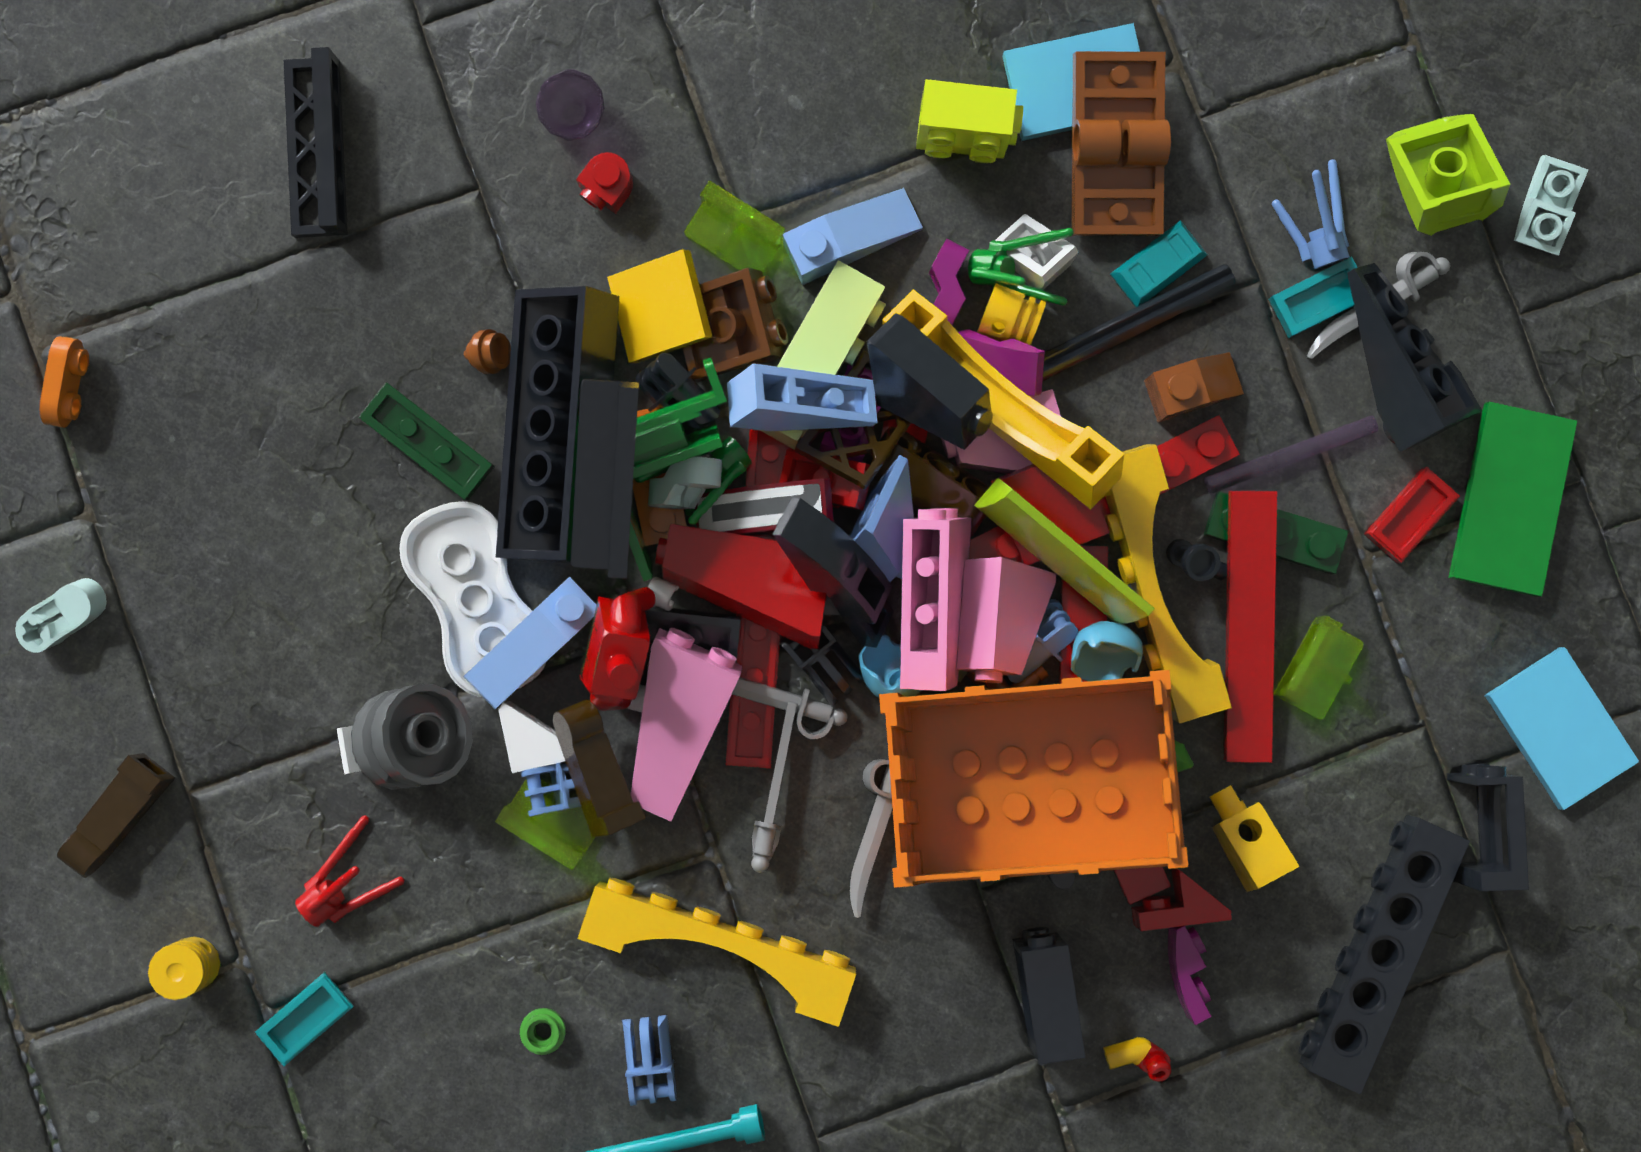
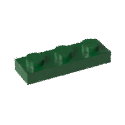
[358,382,495,501]
[1203,491,1348,575]

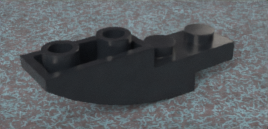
[772,497,894,648]

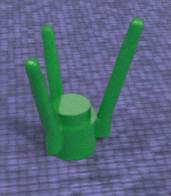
[968,228,1074,306]
[635,436,752,525]

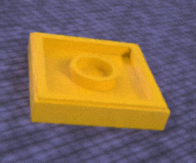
[607,249,712,363]

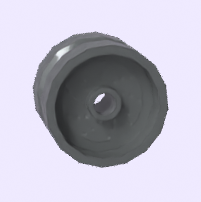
[351,684,473,790]

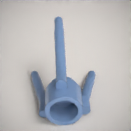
[1272,159,1350,269]

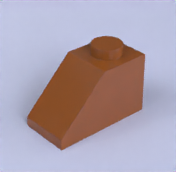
[1144,352,1244,422]

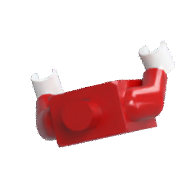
[580,577,679,712]

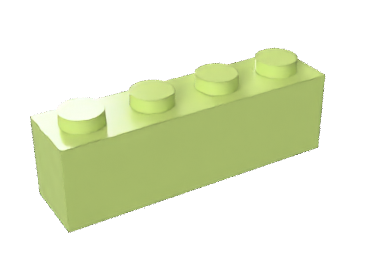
[761,260,886,450]

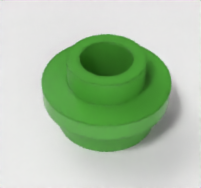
[520,1008,566,1055]

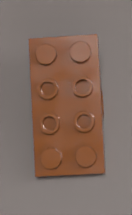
[1072,51,1171,236]

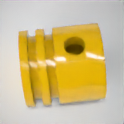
[977,283,1046,345]
[148,937,220,1000]

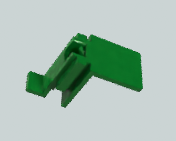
[629,358,727,582]

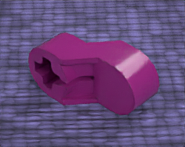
[929,239,970,325]

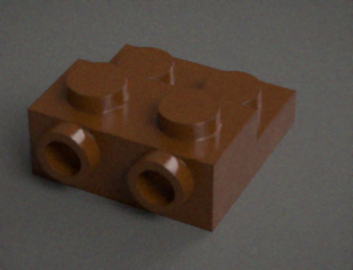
[683,267,788,382]

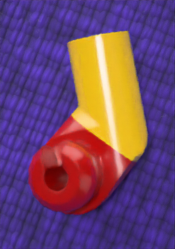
[1103,1037,1172,1082]

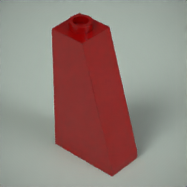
[655,524,826,649]

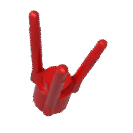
[295,815,405,927]

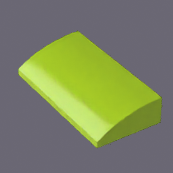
[974,478,1155,623]

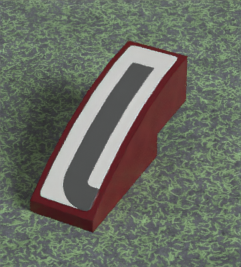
[695,478,834,536]

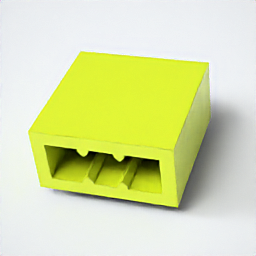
[916,79,1024,163]

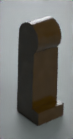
[553,699,645,837]
[57,753,175,878]

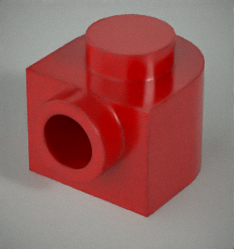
[576,152,633,214]

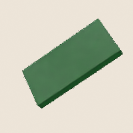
[1448,402,1577,597]

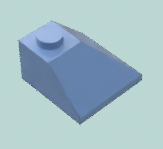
[849,455,914,582]

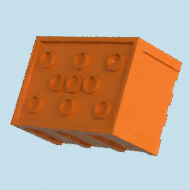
[879,670,1188,888]

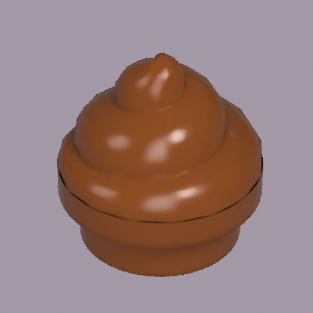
[464,329,511,374]

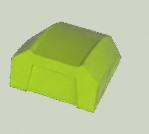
[1386,114,1510,236]

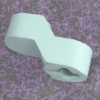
[648,457,722,509]
[15,578,107,653]

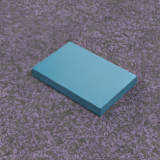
[1002,23,1140,141]
[1485,647,1639,810]

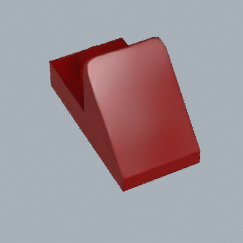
[779,449,870,511]
[1131,868,1232,931]

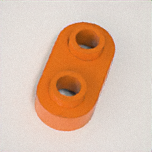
[39,336,89,428]

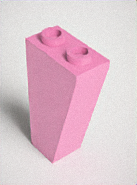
[900,508,971,691]
[631,628,742,822]

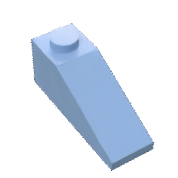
[783,188,923,285]
[727,364,877,431]
[463,577,596,709]

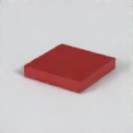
[991,464,1110,565]

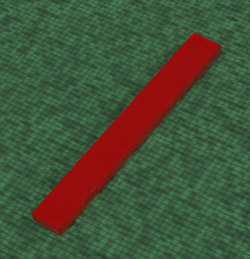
[726,429,793,768]

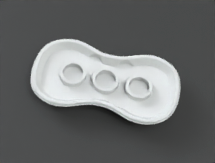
[399,502,547,697]

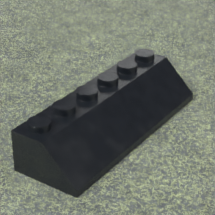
[495,286,620,563]

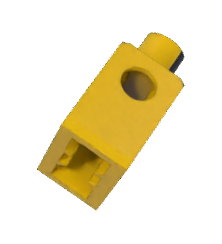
[1209,784,1299,892]

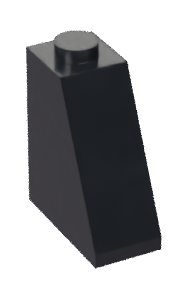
[867,313,993,450]

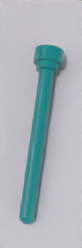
[585,1104,765,1152]

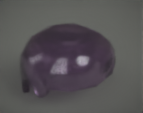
[535,69,605,141]

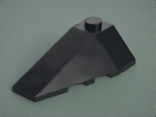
[1347,263,1482,452]

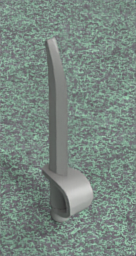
[1307,252,1450,359]
[732,677,847,739]
[751,701,797,873]
[850,759,893,918]

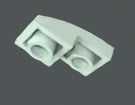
[1514,155,1588,256]

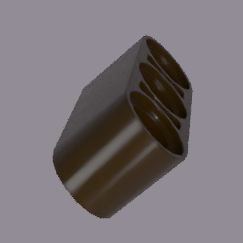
[866,427,989,537]

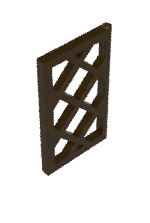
[795,351,911,489]

